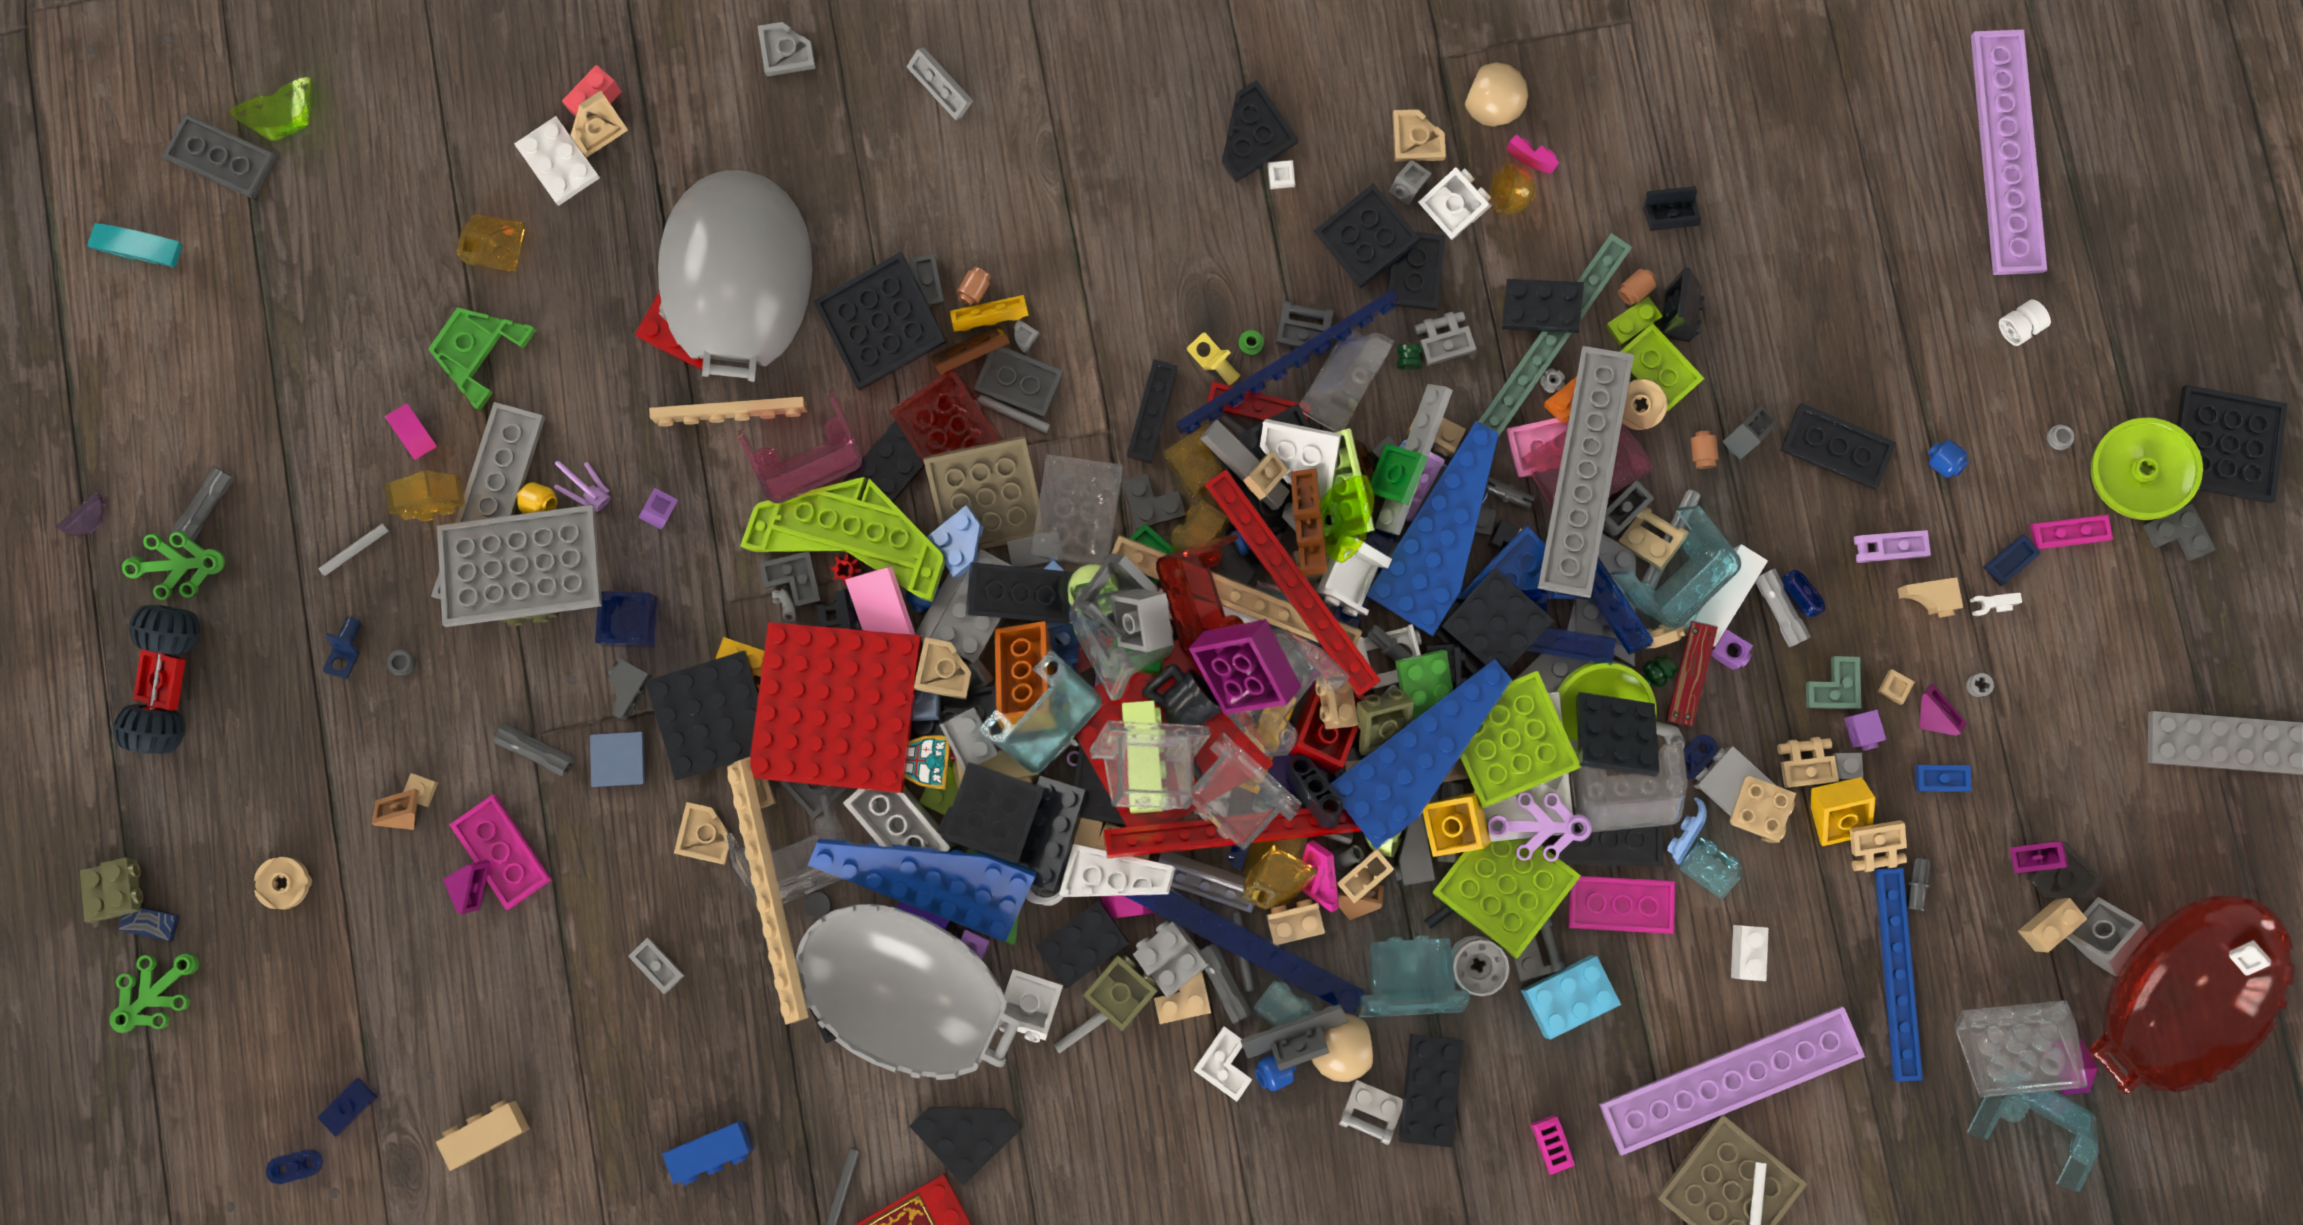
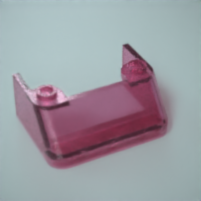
[738,389,862,504]

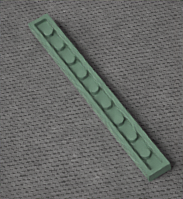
[1478,233,1632,436]

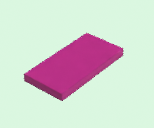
[449,794,553,910]
[1568,876,1675,934]

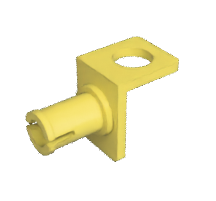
[1187,333,1240,385]

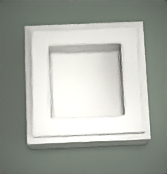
[1268,160,1295,189]
[2229,940,2271,976]

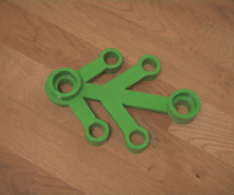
[122,531,225,600]
[110,954,199,1033]

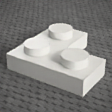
[1193,1026,1252,1101]

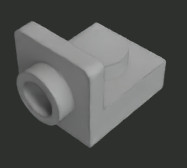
[1389,159,1432,205]

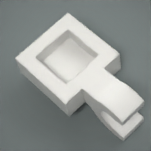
[1970,593,2022,616]

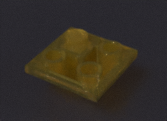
[456,214,525,272]
[1242,845,1318,909]

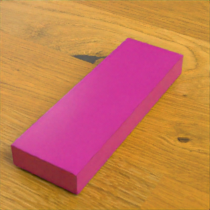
[2030,514,2113,550]

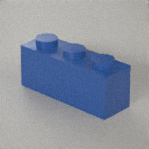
[662,1120,754,1186]

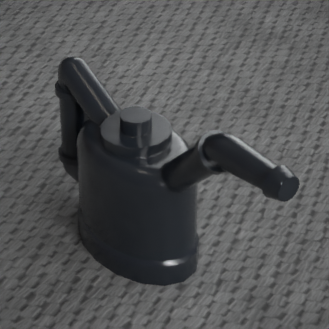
[1142,664,1222,789]

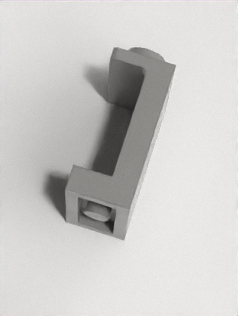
[1692,746,1775,816]

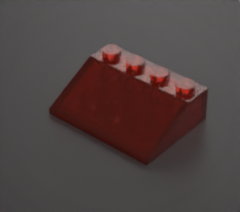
[890,368,1003,465]

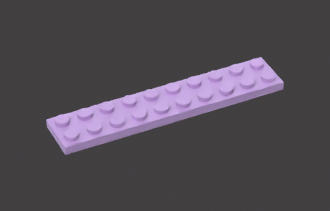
[1971,30,2047,275]
[1599,1006,1865,1155]

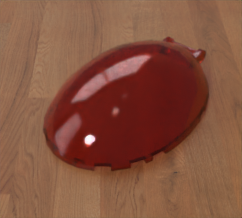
[2088,895,2295,1094]

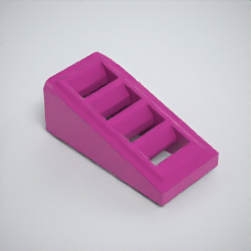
[1530,1114,1575,1175]

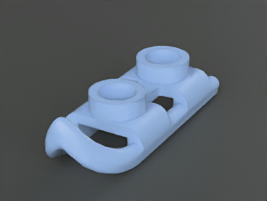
[1667,797,1707,865]

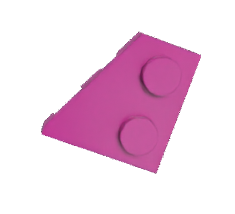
[1294,840,1339,912]

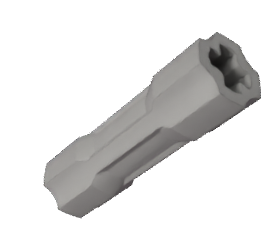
[1755,568,1811,647]

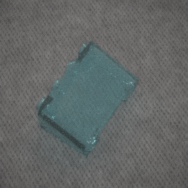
[979,650,1102,773]

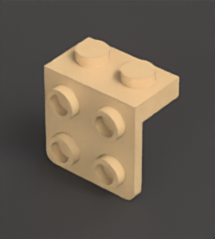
[1730,776,1796,843]

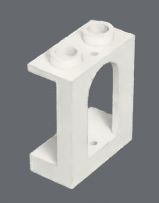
[1356,624,1421,690]

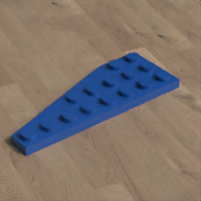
[1366,421,1499,637]
[1330,659,1512,850]
[808,838,1036,942]

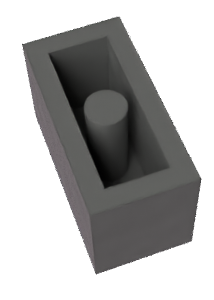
[1603,480,1654,538]

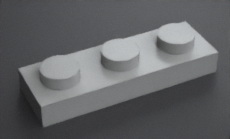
[907,47,973,120]

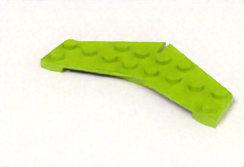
[740,477,946,602]

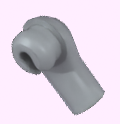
[772,588,796,623]
[1656,721,1685,752]

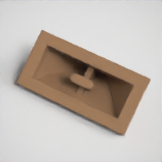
[371,789,419,830]
[1336,877,1384,920]

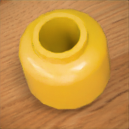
[517,482,557,514]

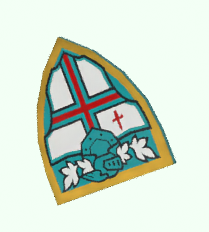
[905,735,950,789]

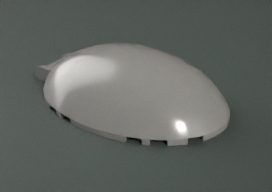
[658,170,813,382]
[795,904,1025,1080]

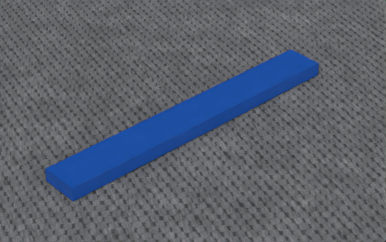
[1874,868,1923,1082]

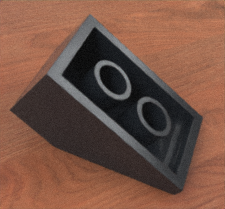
[1660,267,1704,342]

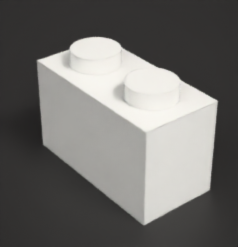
[1731,925,1768,981]

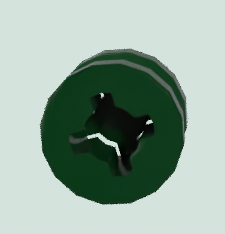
[1397,344,1422,370]

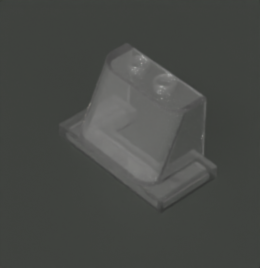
[1299,327,1395,432]
[1069,586,1174,701]
[1090,721,1210,810]
[1184,732,1302,850]

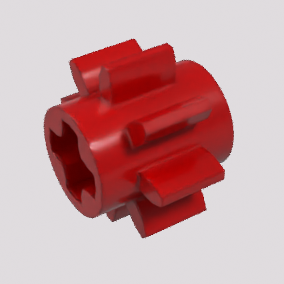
[830,553,864,586]

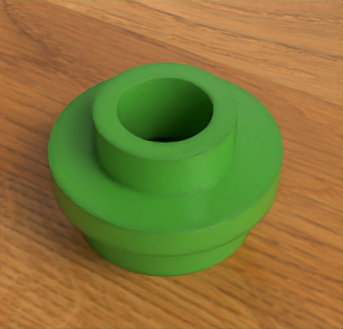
[1238,330,1264,356]

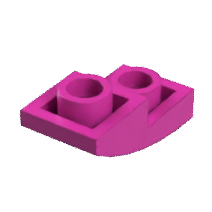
[1505,134,1560,174]
[385,403,437,460]

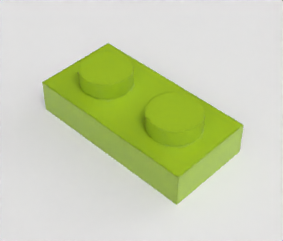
[1605,296,1663,346]

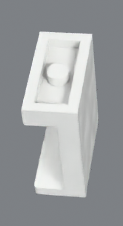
[1316,535,1392,617]

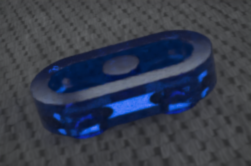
[1783,569,1826,617]
[1672,735,1718,780]
[266,1149,323,1184]

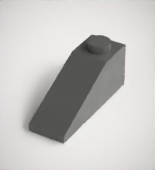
[1393,814,1435,886]

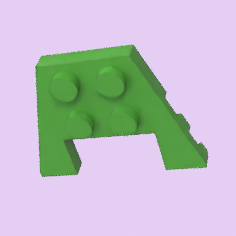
[428,307,536,411]

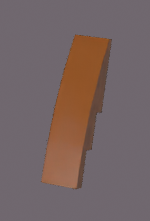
[1291,468,1328,576]

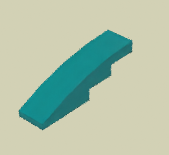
[87,223,184,268]

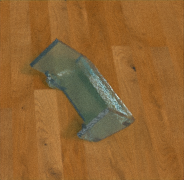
[1609,505,1741,628]
[1967,1068,2099,1193]

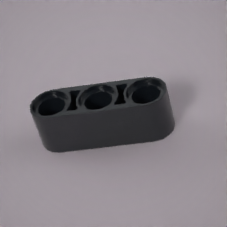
[1288,755,1343,828]

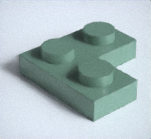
[1806,656,1861,709]

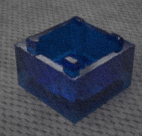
[595,591,657,648]

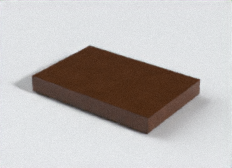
[931,326,1010,375]

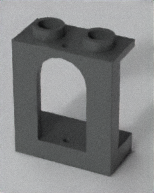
[1075,553,1158,638]

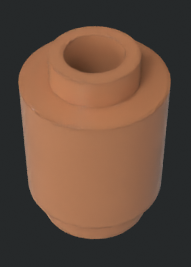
[956,267,991,306]
[1618,269,1656,306]
[1691,431,1719,469]

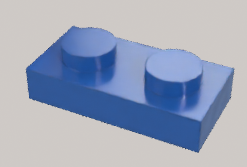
[1915,765,1972,792]

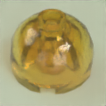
[1489,163,1537,215]

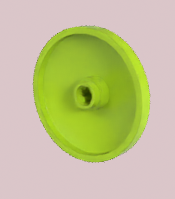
[2091,418,2203,520]
[1556,661,1657,758]

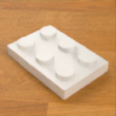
[515,116,600,206]

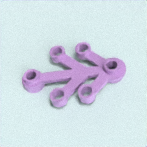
[1487,792,1592,862]

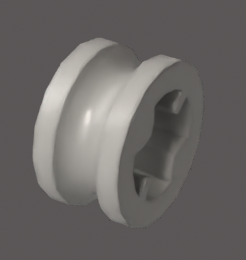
[1966,673,1994,697]

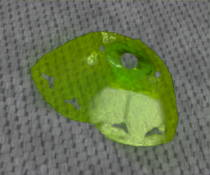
[229,77,312,141]
[1321,475,1374,563]

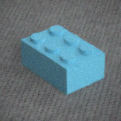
[1520,955,1621,1040]

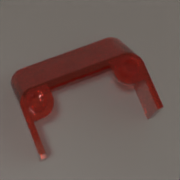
[1156,534,1244,656]

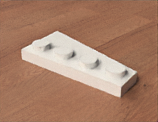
[1059,844,1175,897]

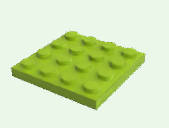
[1460,670,1581,809]
[1432,838,1581,960]

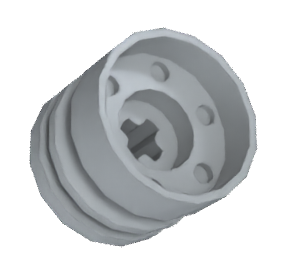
[1447,935,1510,996]

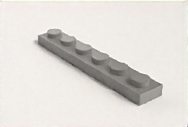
[1375,384,1453,535]

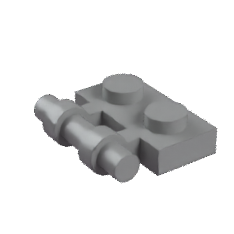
[1414,311,1476,366]

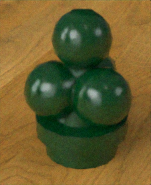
[1641,654,1678,687]

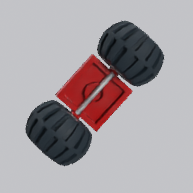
[113,605,201,754]

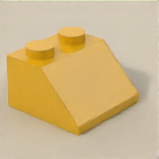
[1811,777,1875,846]
[1423,792,1491,857]

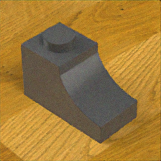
[1722,405,1779,460]
[608,659,653,721]

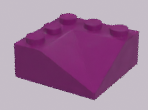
[1189,619,1302,715]

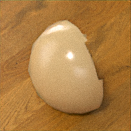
[1465,62,1528,127]
[1312,1013,1373,1082]

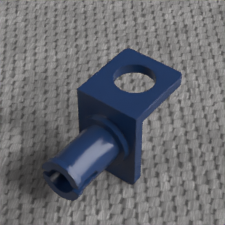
[323,617,362,679]
[1048,624,1081,686]

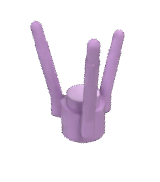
[554,461,611,512]

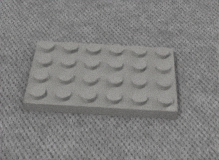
[437,505,602,627]

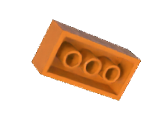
[995,621,1056,735]

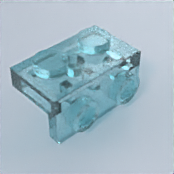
[1679,837,1742,899]
[1252,981,1316,1027]

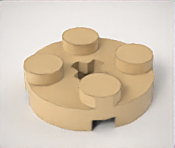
[1622,379,1668,430]
[254,857,312,909]

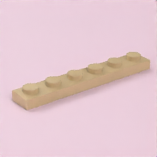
[649,397,808,426]

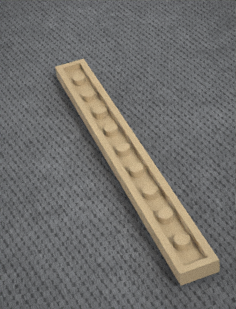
[1112,535,1362,646]
[727,759,808,1025]

